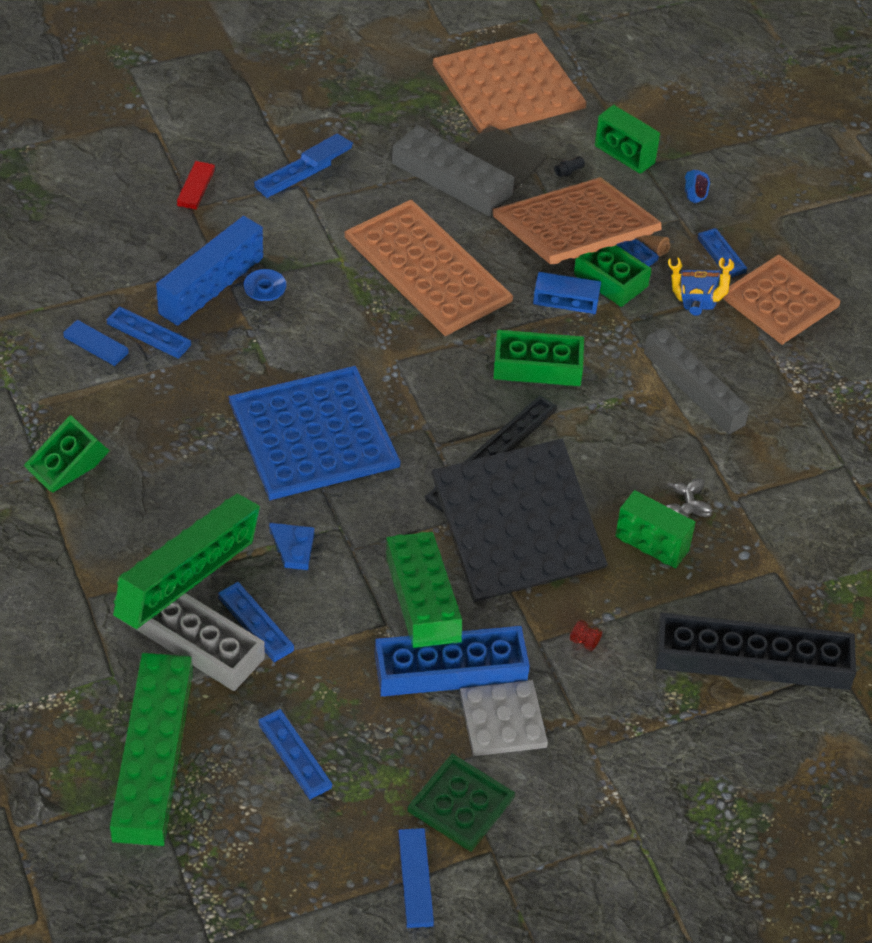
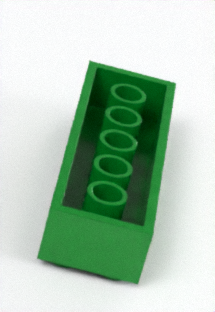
[386,532,462,648]

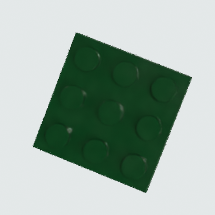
[407,753,515,852]

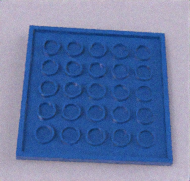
[229,366,400,500]

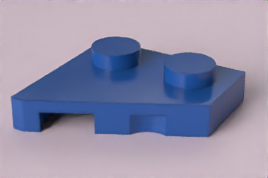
[269,523,315,570]

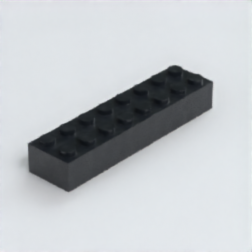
[655,612,856,690]

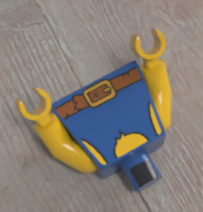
[668,258,734,316]

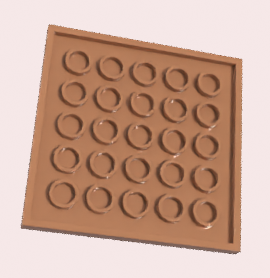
[433,33,587,135]
[493,177,662,264]

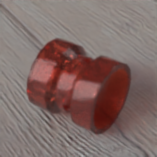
[570,619,603,652]

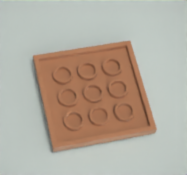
[722,255,841,345]

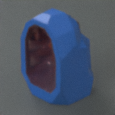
[685,170,710,203]

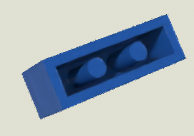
[533,272,601,314]

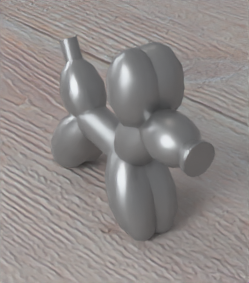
[666,478,713,518]

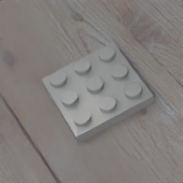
[460,680,548,756]

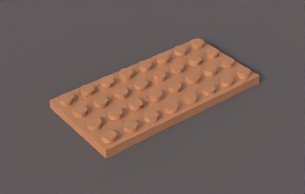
[345,199,513,336]

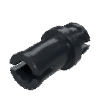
[554,156,585,178]

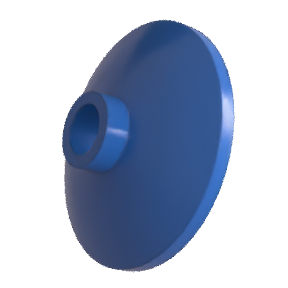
[244,269,286,301]

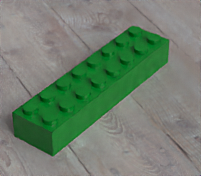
[113,493,260,629]
[110,653,193,846]

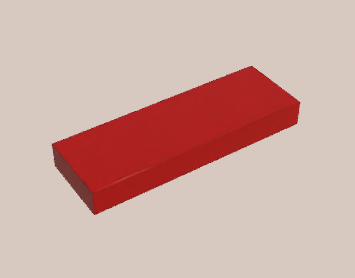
[177,161,215,210]

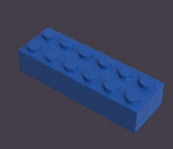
[156,215,263,326]
[375,626,530,696]

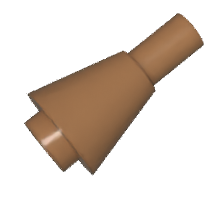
[636,235,670,257]

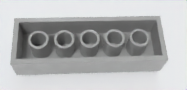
[121,593,265,691]

